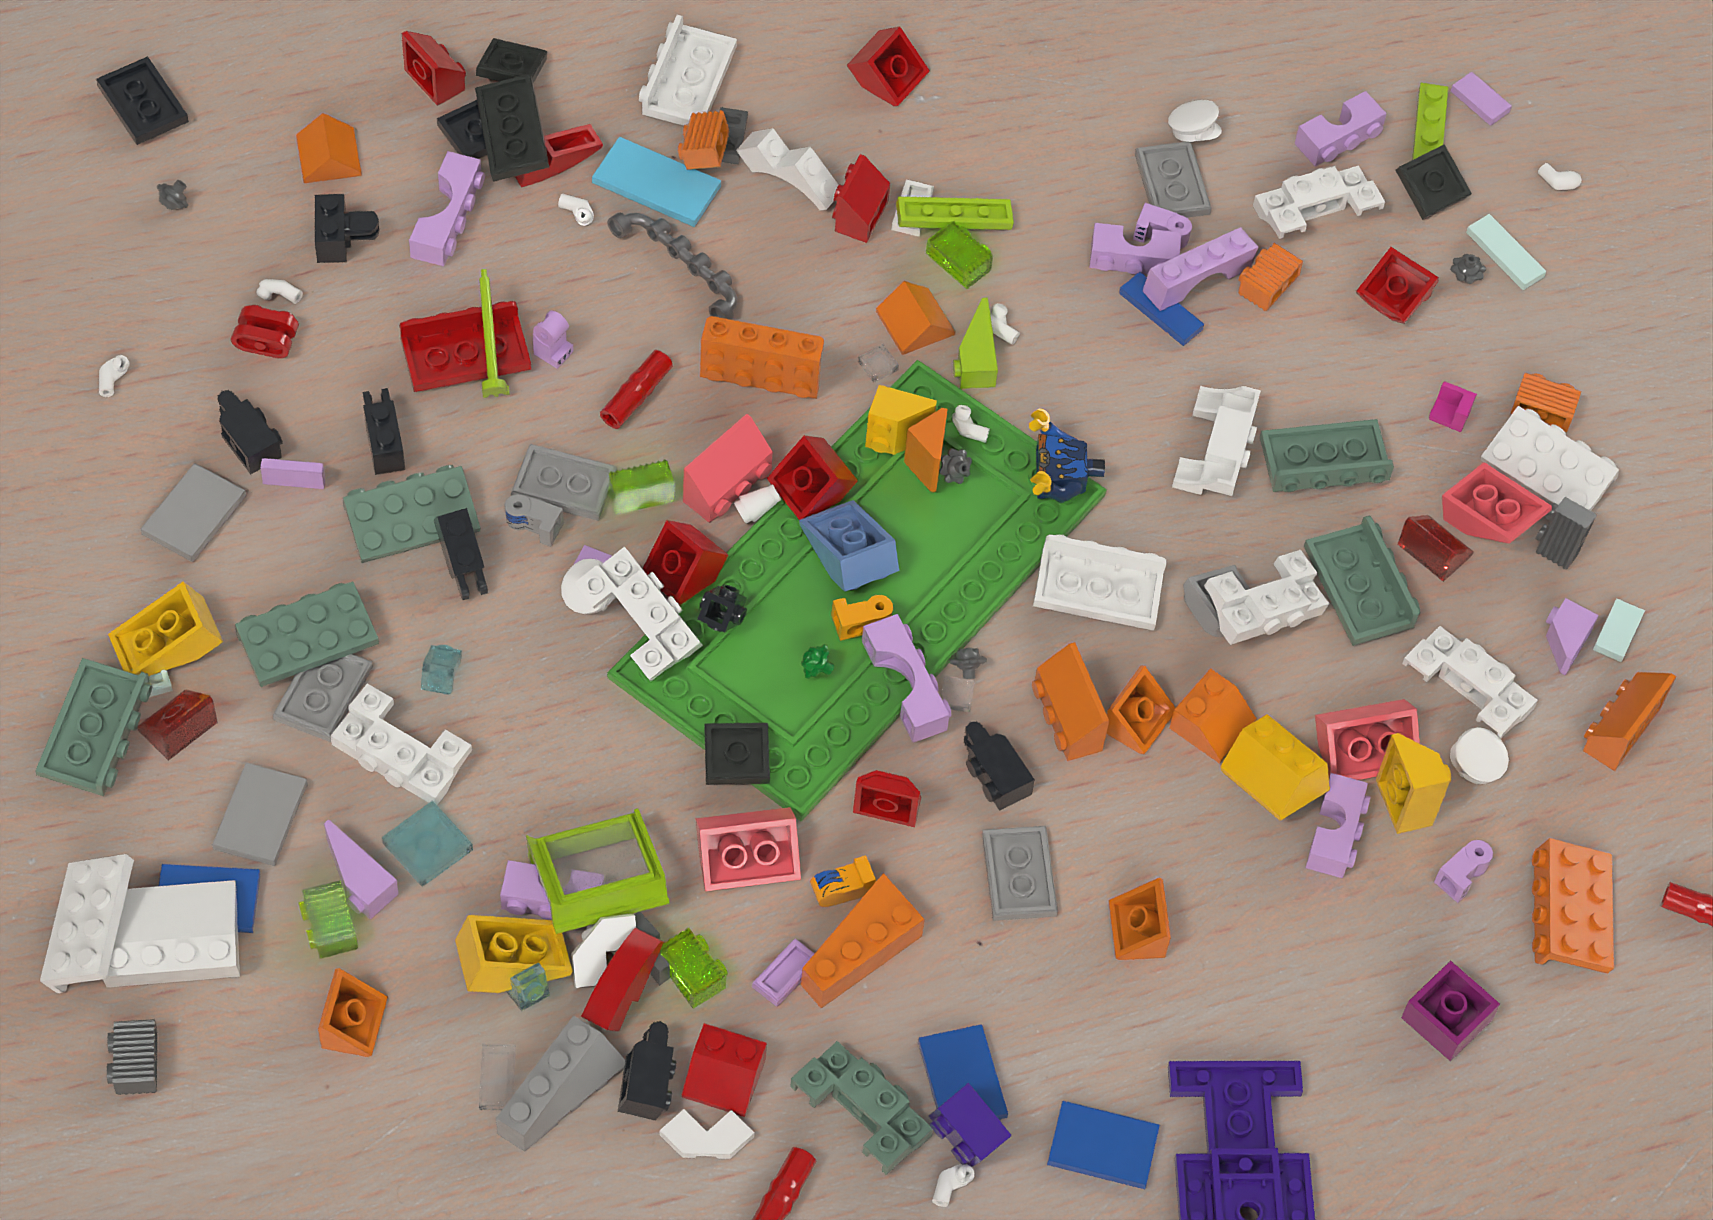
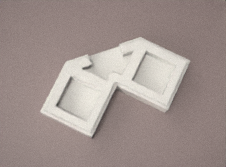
[571,914,636,988]
[659,1109,755,1159]

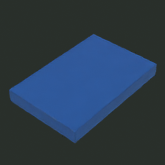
[159,864,261,933]
[918,1024,1008,1120]
[1047,1101,1160,1190]

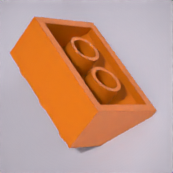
[1032,642,1109,761]
[1583,672,1677,771]

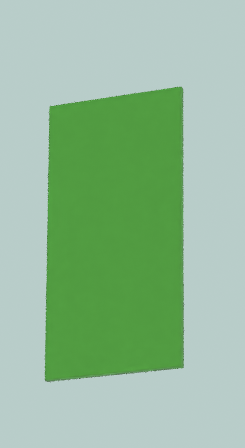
[607,360,1107,821]

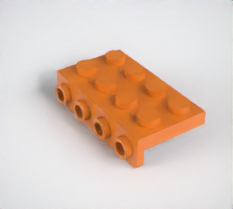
[700,316,824,399]
[1532,838,1614,974]

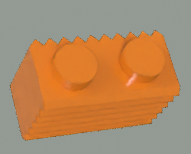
[678,110,730,170]
[1238,243,1303,311]
[1511,373,1582,432]

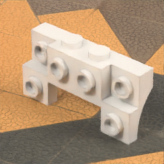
[1253,166,1385,239]
[1172,386,1261,496]
[574,547,703,681]
[1204,550,1329,645]
[1402,626,1538,739]
[331,683,472,807]

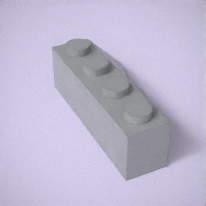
[496,1015,625,1152]

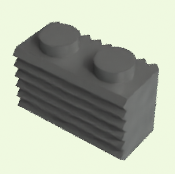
[1536,497,1597,569]
[107,1019,158,1095]

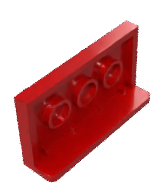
[399,301,532,392]

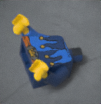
[1029,409,1105,503]

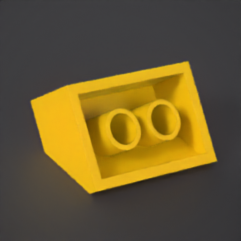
[1220,714,1330,821]
[1376,733,1451,834]

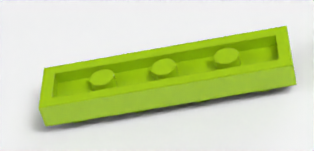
[1412,82,1448,160]
[896,196,1014,230]

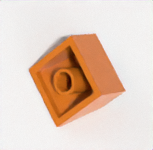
[1169,668,1257,764]

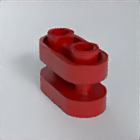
[231,305,299,358]

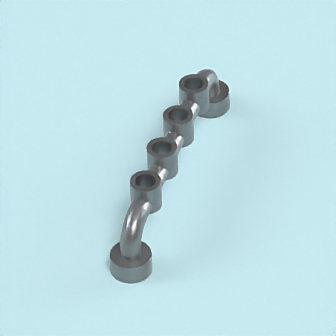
[607,212,738,320]

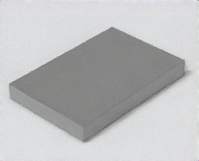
[1135,142,1211,218]
[511,444,617,521]
[141,463,246,562]
[273,654,373,742]
[212,763,307,866]
[982,826,1058,921]

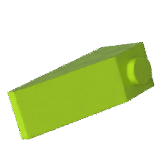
[953,297,998,389]

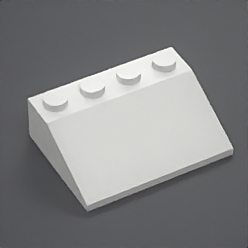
[103,880,240,988]

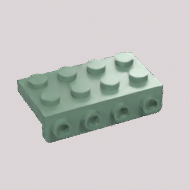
[1260,419,1394,492]
[343,465,481,563]
[1304,515,1420,646]
[235,581,379,687]
[35,658,152,797]

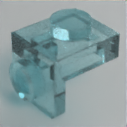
[421,645,462,695]
[506,963,550,1011]

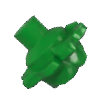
[801,644,834,679]

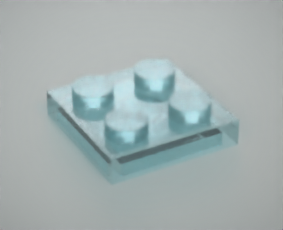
[382,800,473,887]

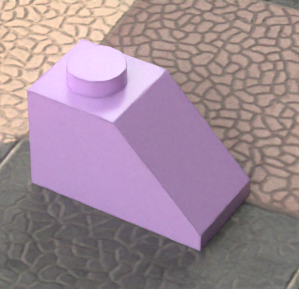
[1546,598,1599,675]

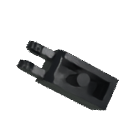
[362,388,405,475]
[217,389,283,475]
[433,508,488,600]
[963,721,1035,811]
[617,1020,676,1121]

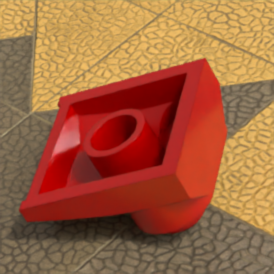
[1356,247,1439,324]
[853,770,921,828]

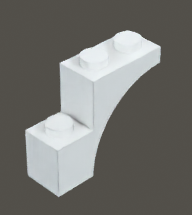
[736,128,838,210]

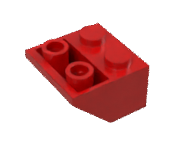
[832,154,890,243]

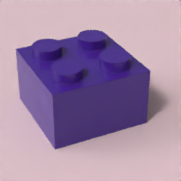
[929,1083,1012,1167]

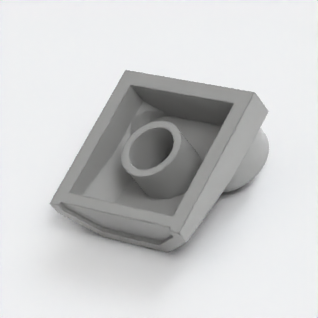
[1183,565,1250,637]

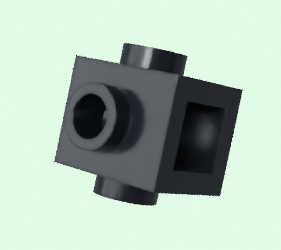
[697,584,747,632]

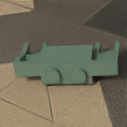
[790,1041,933,1175]

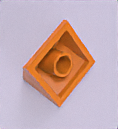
[296,113,362,183]
[876,281,955,355]
[904,408,948,492]
[1106,665,1176,754]
[1109,878,1171,960]
[318,968,388,1057]

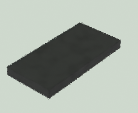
[475,74,549,182]

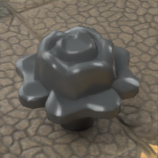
[157,180,188,210]
[1450,254,1486,284]
[939,448,972,484]
[950,648,987,679]

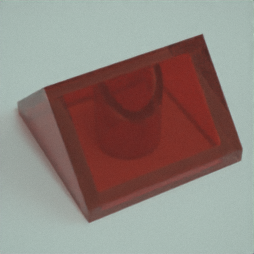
[1397,515,1474,582]
[137,689,218,761]

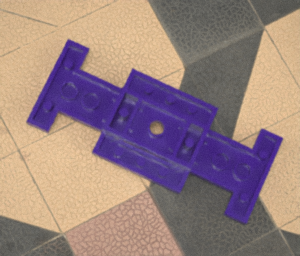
[1168,1061,1315,1220]

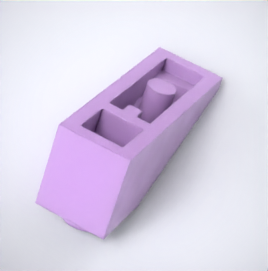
[324,820,398,919]

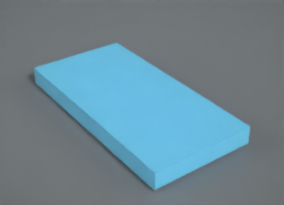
[592,137,721,227]

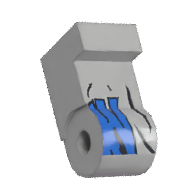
[504,494,564,547]

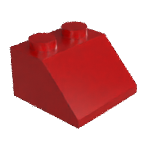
[847,26,930,107]
[401,31,466,106]
[766,435,858,520]
[642,520,728,605]
[682,1023,767,1117]

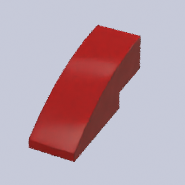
[514,124,603,188]
[581,928,664,1031]

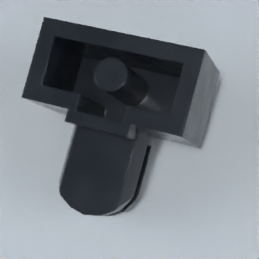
[315,194,380,263]

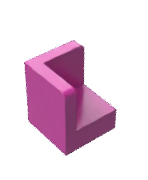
[1429,381,1477,432]

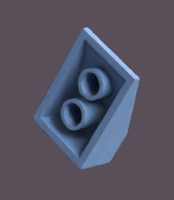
[799,500,899,592]

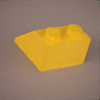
[865,385,937,455]

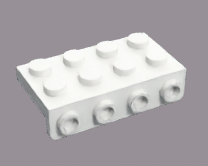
[639,14,737,126]
[1481,406,1619,511]
[1033,535,1167,631]
[40,854,134,993]

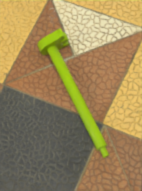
[479,269,510,398]

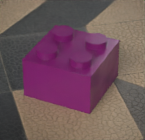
[1401,960,1500,1061]

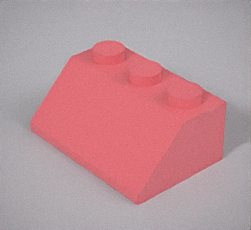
[683,414,773,523]
[1315,699,1420,780]
[695,807,801,891]

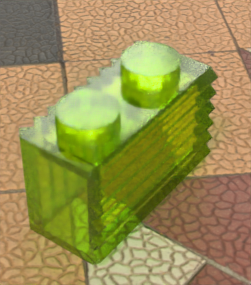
[926,221,993,289]
[609,459,675,514]
[298,880,358,959]
[660,928,728,1008]

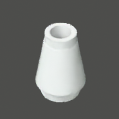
[734,484,782,524]

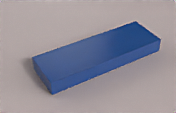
[1119,272,1204,346]

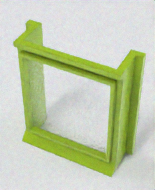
[526,808,670,934]

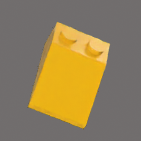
[108,581,223,676]
[455,915,573,993]

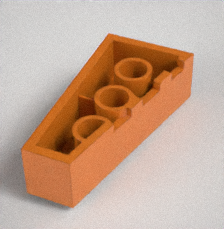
[801,873,925,1008]

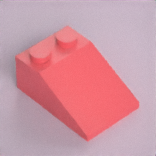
[1442,462,1552,544]

